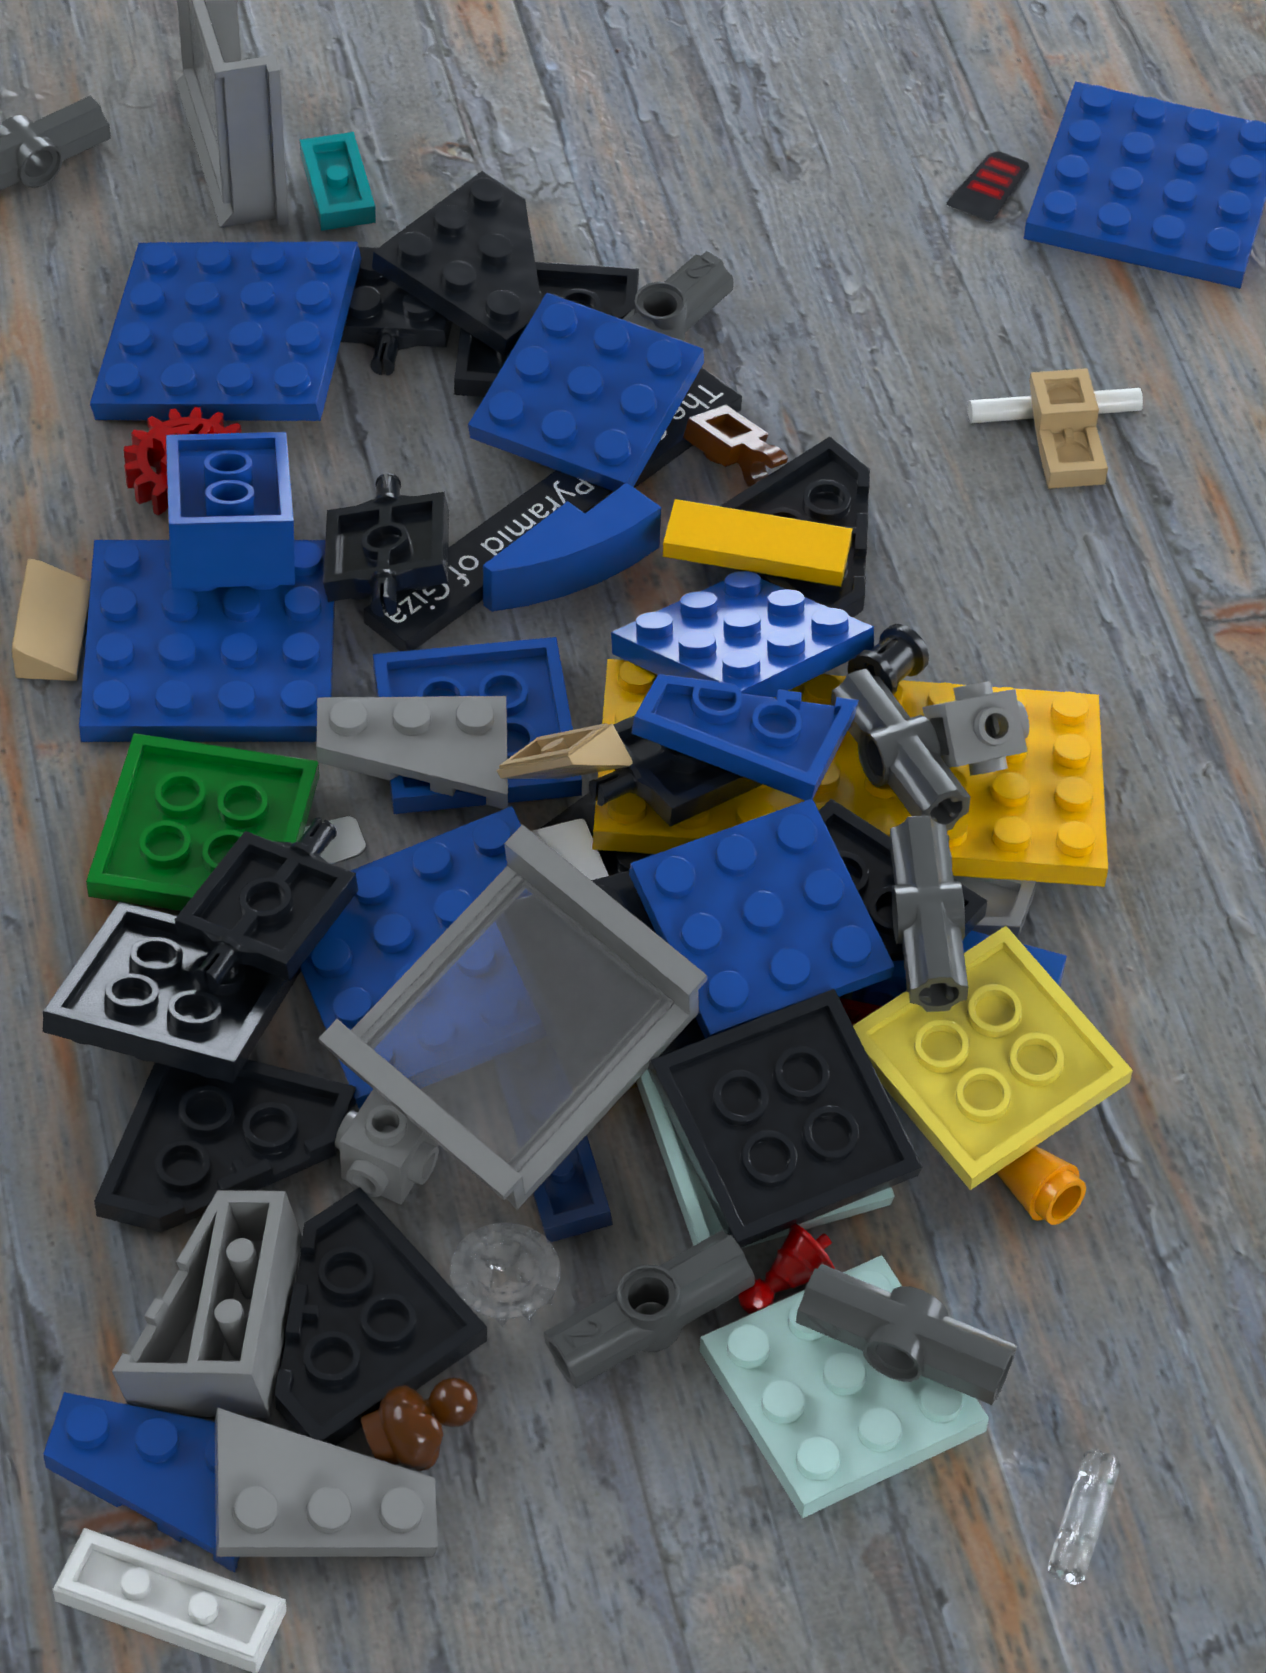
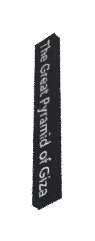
[364,367,742,651]

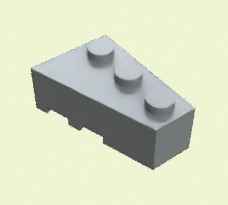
[112,1190,302,1418]

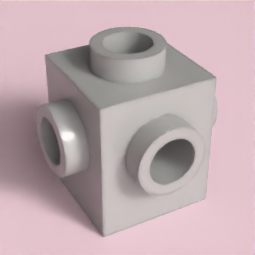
[922,681,1029,776]
[335,1089,439,1205]

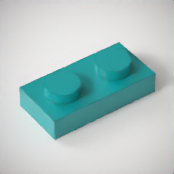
[300,132,376,231]

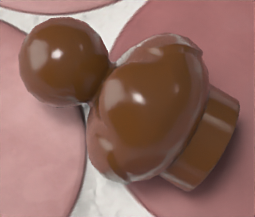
[361,1377,478,1471]

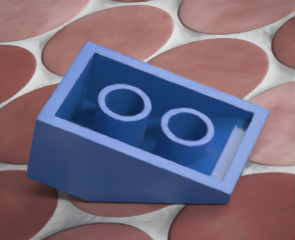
[166,432,295,592]

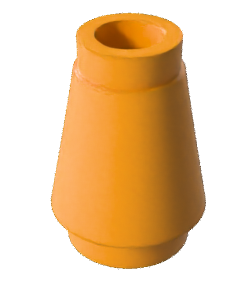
[996,1146,1086,1225]

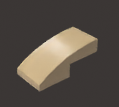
[1029,368,1108,489]

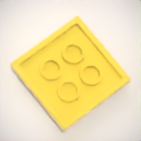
[853,926,1133,1190]

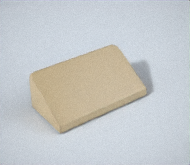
[12,559,91,681]
[496,723,633,779]

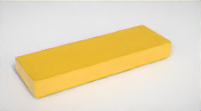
[662,499,852,587]

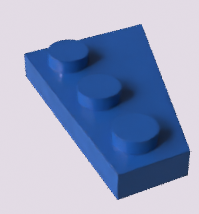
[631,674,859,801]
[43,1392,240,1573]

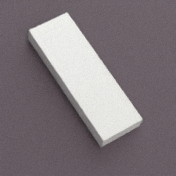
[53,1528,287,1673]

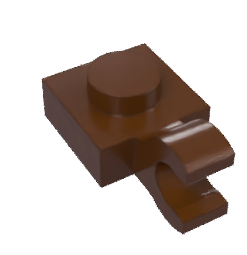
[683,405,788,487]

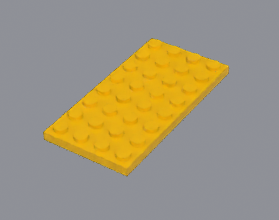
[592,659,1108,887]

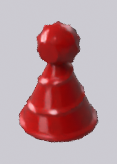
[738,1224,835,1314]

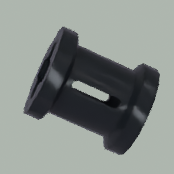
[847,624,929,695]

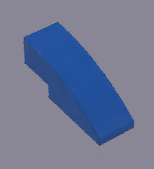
[483,482,662,612]

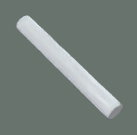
[968,388,1143,423]

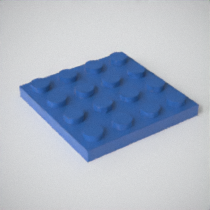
[1023,81,1266,289]
[90,241,362,421]
[79,540,335,742]
[300,806,548,1110]

